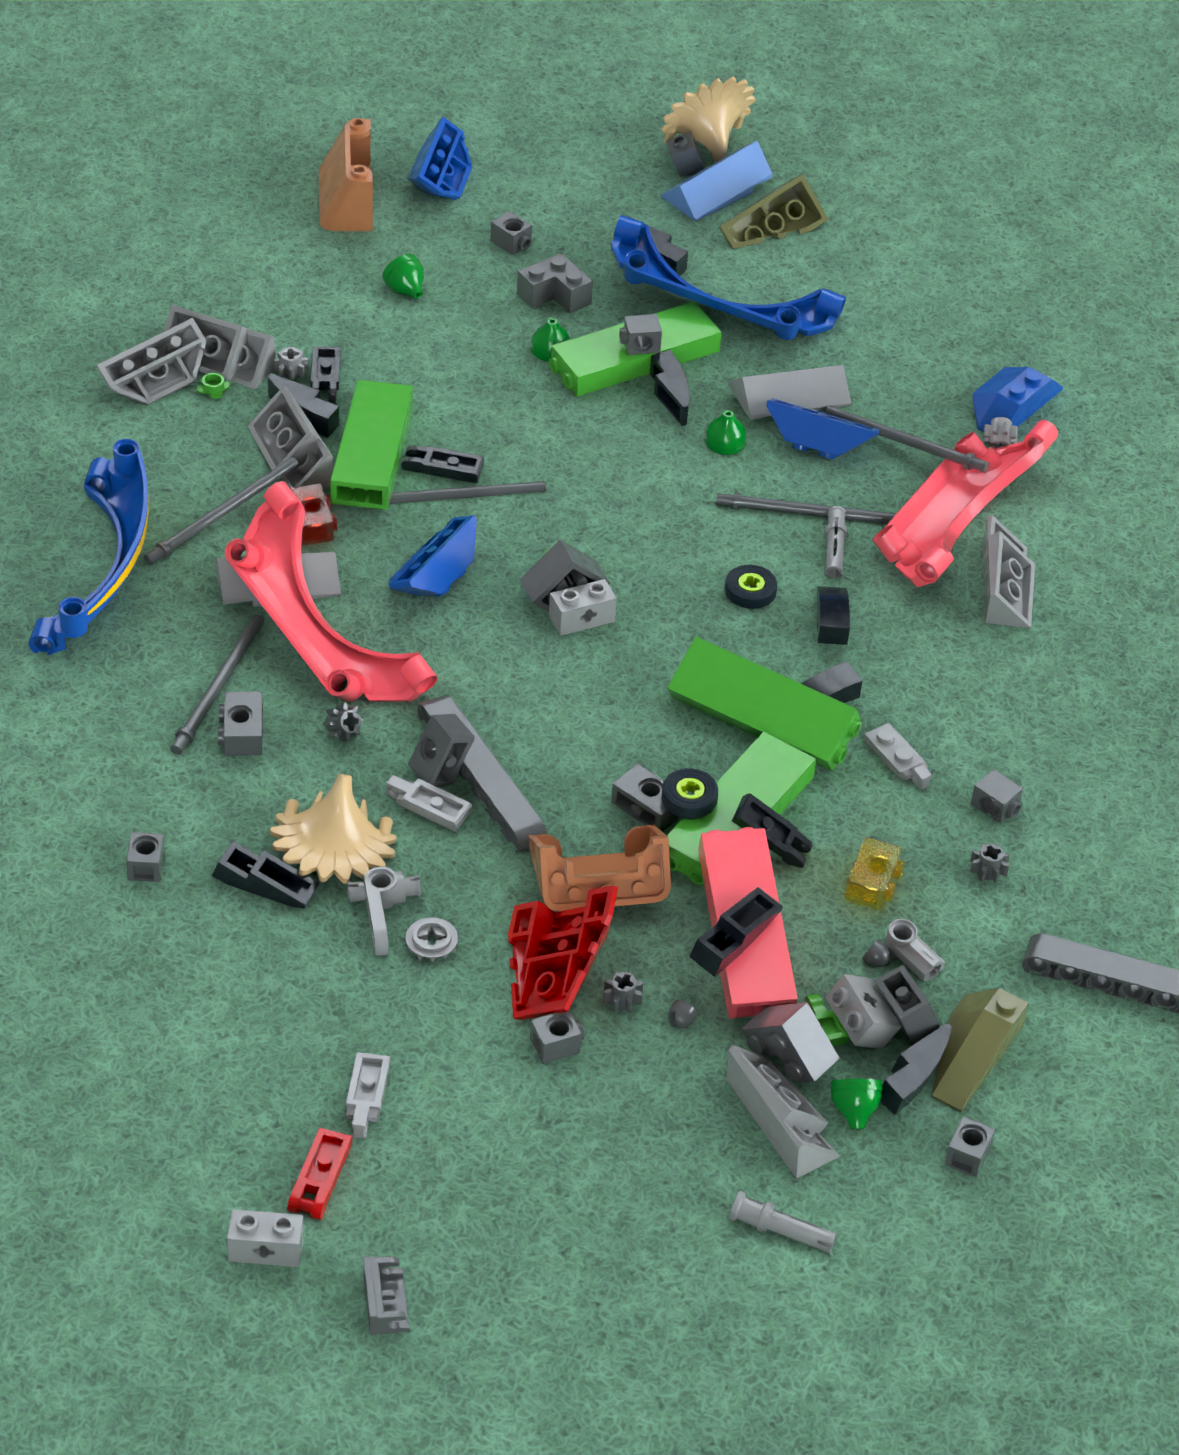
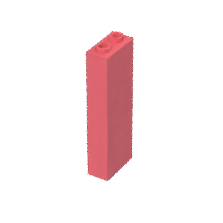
[698,827,798,1019]

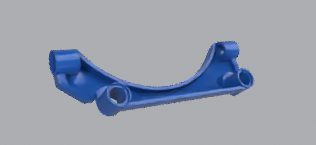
[611,215,846,340]

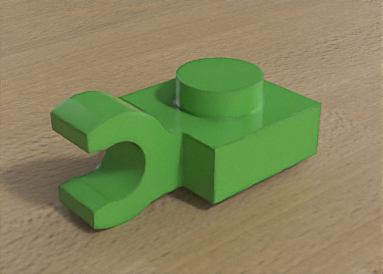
[805,993,850,1046]

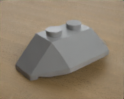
[96,318,207,405]

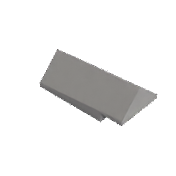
[163,305,276,389]
[729,365,851,420]
[248,386,333,495]
[983,515,1035,628]
[213,552,341,607]
[727,1045,840,1179]

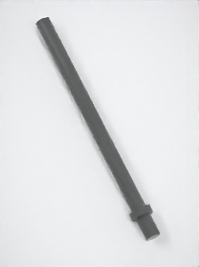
[825,406,989,473]
[144,457,299,564]
[389,481,546,504]
[716,492,896,524]
[170,615,264,755]

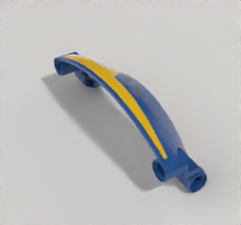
[28,439,149,655]

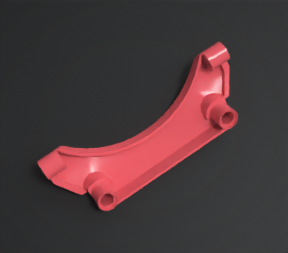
[872,420,1058,588]
[225,481,438,702]

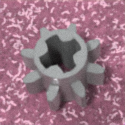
[274,347,308,381]
[984,417,1018,449]

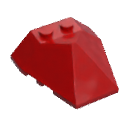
[508,885,618,1020]

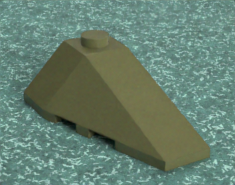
[719,174,828,249]
[931,988,1029,1112]

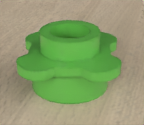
[197,373,230,399]

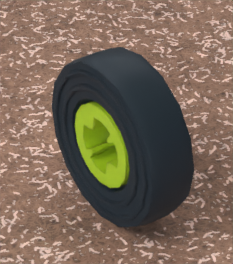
[724,564,778,609]
[661,768,719,819]

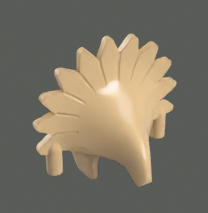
[661,77,756,162]
[270,773,397,884]

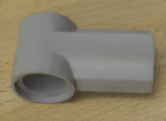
[885,919,945,982]

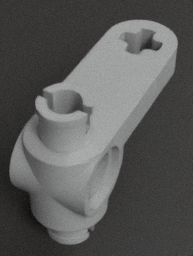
[347,866,421,956]

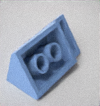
[661,141,772,221]

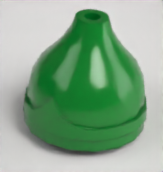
[382,254,424,299]
[530,318,571,361]
[704,410,747,455]
[831,1079,883,1129]

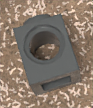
[667,131,705,176]
[490,211,532,255]
[619,314,662,355]
[971,769,1023,824]
[126,832,165,882]
[530,1011,584,1064]
[944,1117,995,1178]

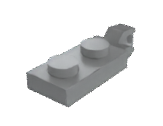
[863,723,932,790]
[386,775,472,832]
[346,1052,391,1139]

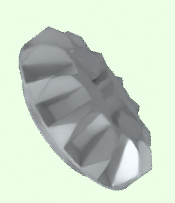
[406,917,458,962]

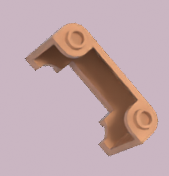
[319,118,373,231]
[528,825,671,911]

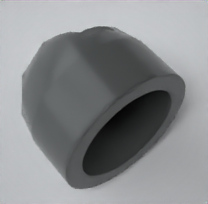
[862,939,891,968]
[668,1000,698,1029]

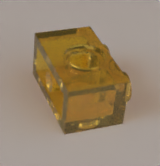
[844,836,905,910]

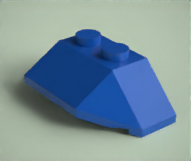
[408,117,472,200]
[972,367,1063,432]
[766,398,880,459]
[388,515,477,597]

